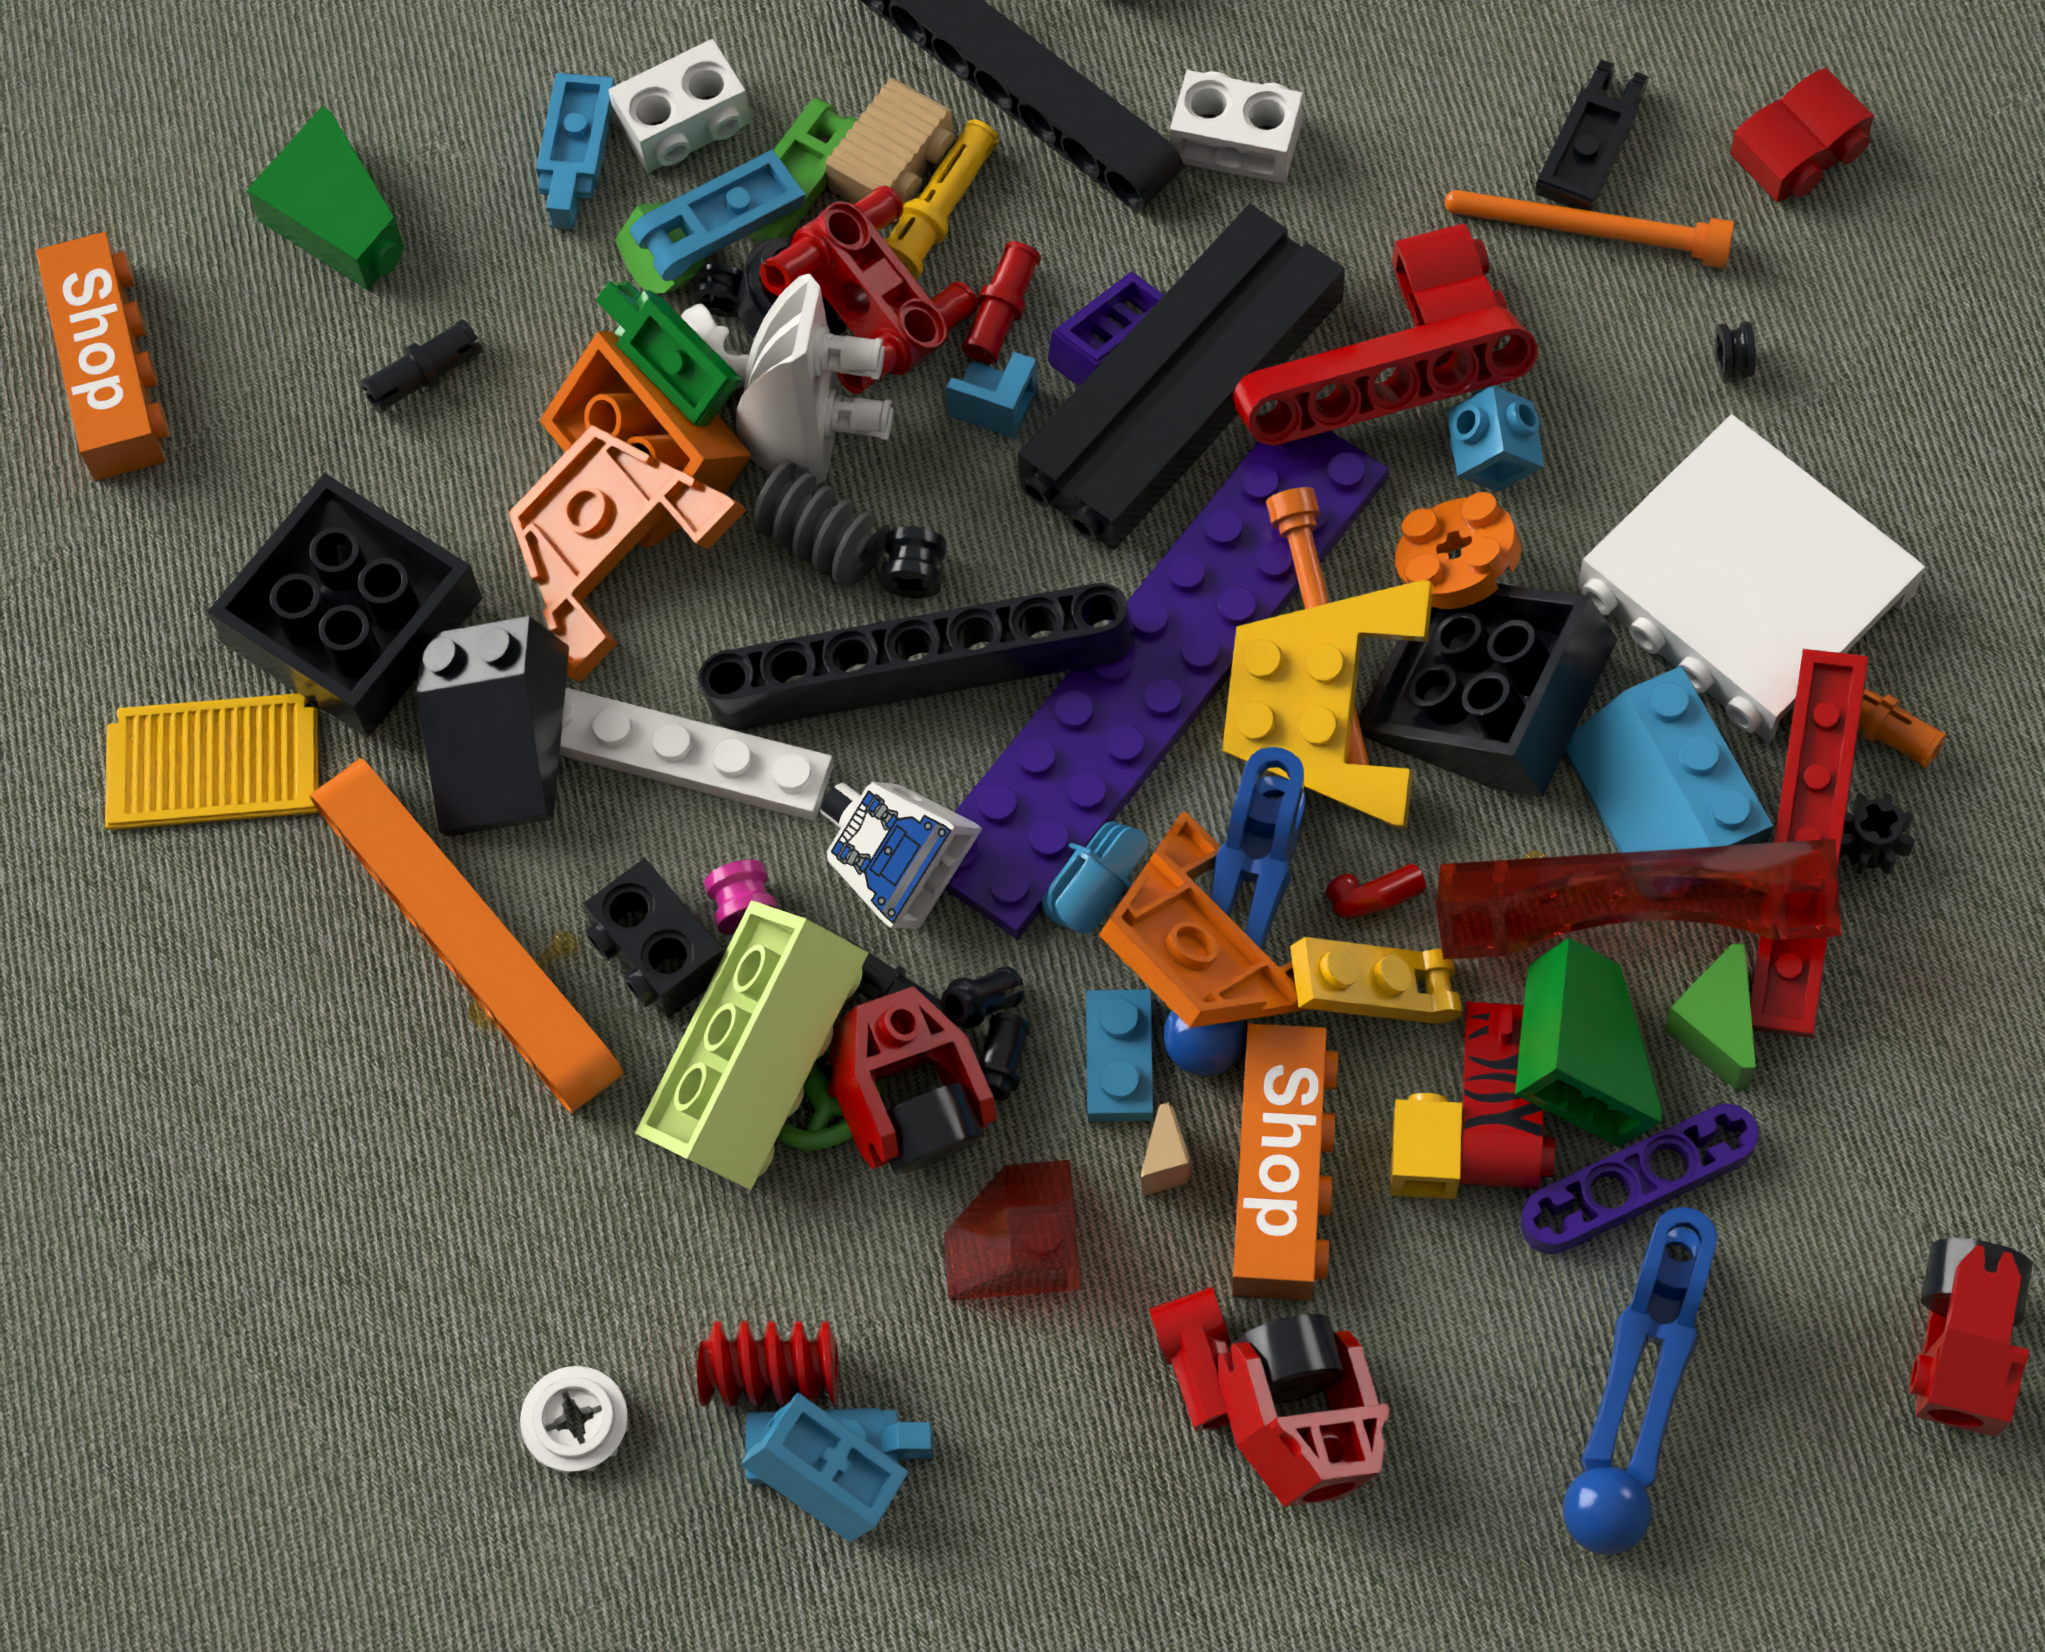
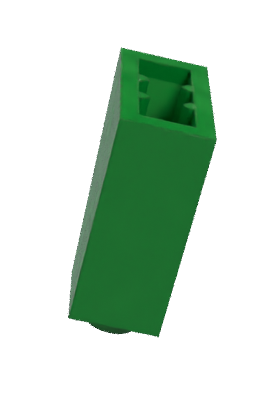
[247,106,405,291]
[1515,938,1662,1147]

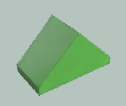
[1664,943,1756,1090]

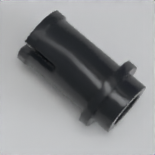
[941,966,1025,1029]
[979,1012,1031,1100]

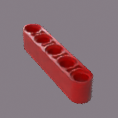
[1233,306,1538,445]

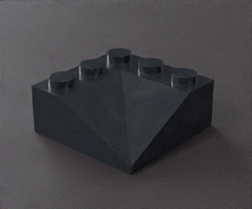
[207,473,483,738]

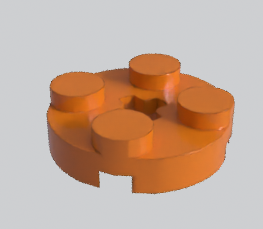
[1395,492,1522,609]

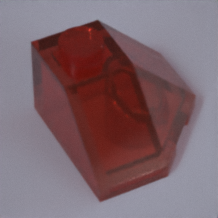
[944,1160,1081,1301]

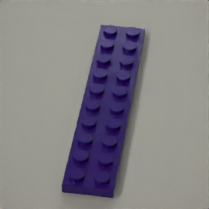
[945,431,1389,940]

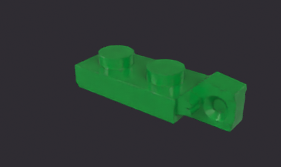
[595,281,742,426]

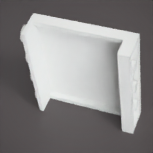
[1578,414,1925,743]

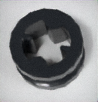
[692,263,743,317]
[1715,321,1756,379]

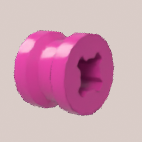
[703,859,778,935]

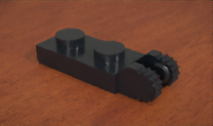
[1535,59,1649,211]

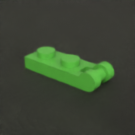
[748,98,859,243]

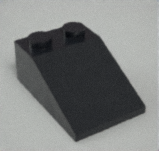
[416,616,569,836]

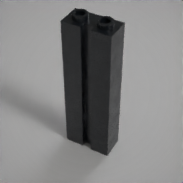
[1017,203,1345,550]

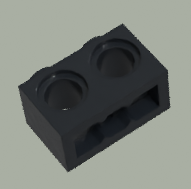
[583,857,724,1019]

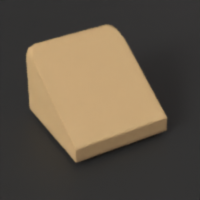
[1141,1102,1190,1196]

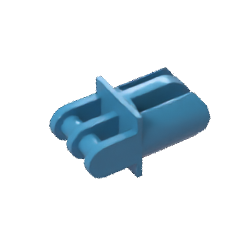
[1042,822,1148,933]

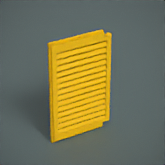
[105,693,319,830]

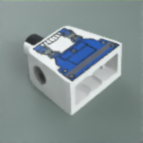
[820,782,982,929]

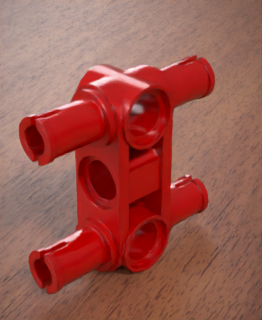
[760,186,978,394]

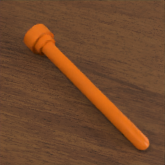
[1444,190,1735,269]
[1266,487,1370,765]

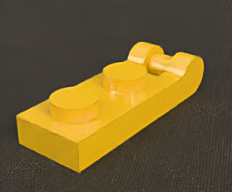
[1290,937,1462,1023]

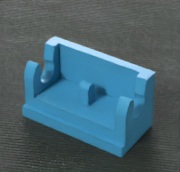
[740,1393,909,1542]

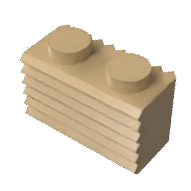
[825,78,956,204]

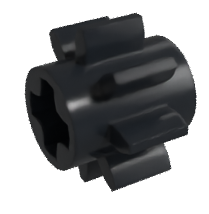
[1841,793,1915,875]

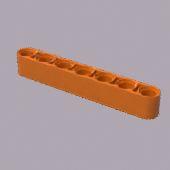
[309,758,624,1115]

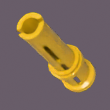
[884,119,999,280]

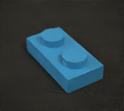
[1086,989,1153,1122]

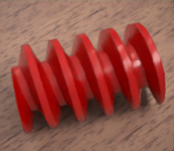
[697,1321,839,1407]

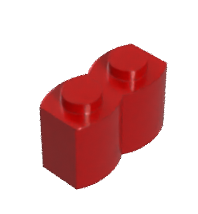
[1730,68,1874,202]
[1392,223,1508,363]

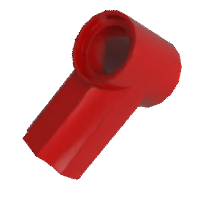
[1149,1287,1231,1432]

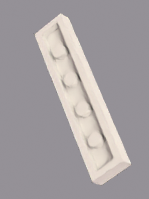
[559,688,834,821]

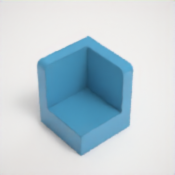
[945,351,1038,439]

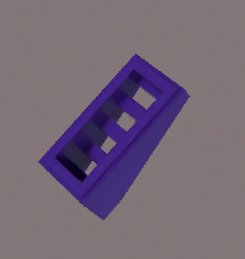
[1048,271,1164,386]

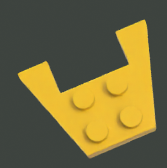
[1222,580,1434,829]

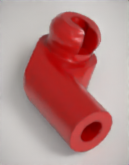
[1326,864,1426,919]

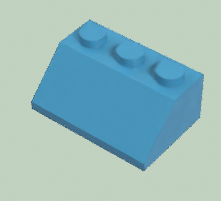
[1564,666,1773,906]

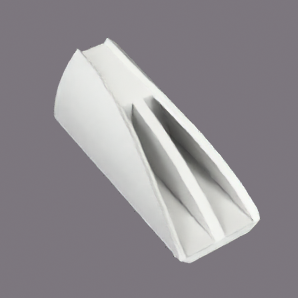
[736,274,893,486]

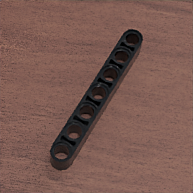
[860,0,1184,211]
[698,583,1135,730]

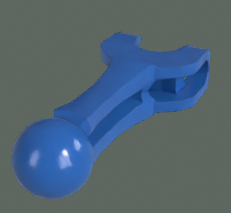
[1163,747,1305,1077]
[1563,1207,1717,1555]

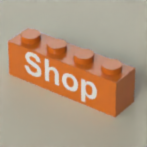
[35,231,170,481]
[1232,1023,1338,1301]

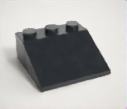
[1359,583,1618,797]

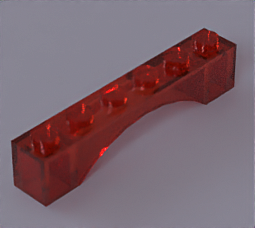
[1436,839,1842,960]

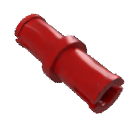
[961,241,1041,364]

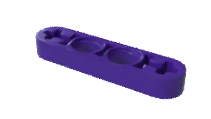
[1520,1104,1759,1254]

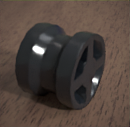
[880,526,947,599]

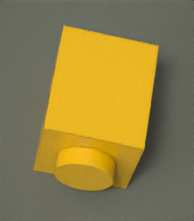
[1390,1093,1462,1199]

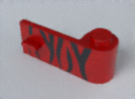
[1459,1001,1555,1189]

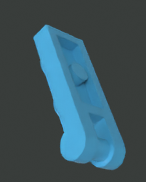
[629,149,805,281]

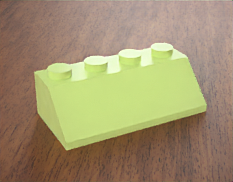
[635,900,869,1190]

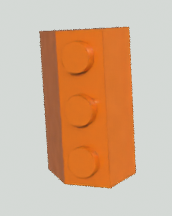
[539,331,752,548]

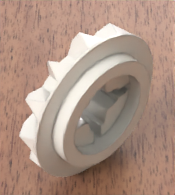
[520,1366,628,1475]

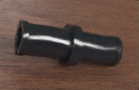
[360,319,483,414]

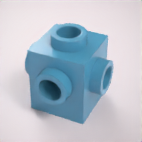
[1447,386,1544,492]

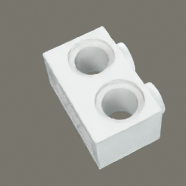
[608,38,751,174]
[1170,70,1303,184]

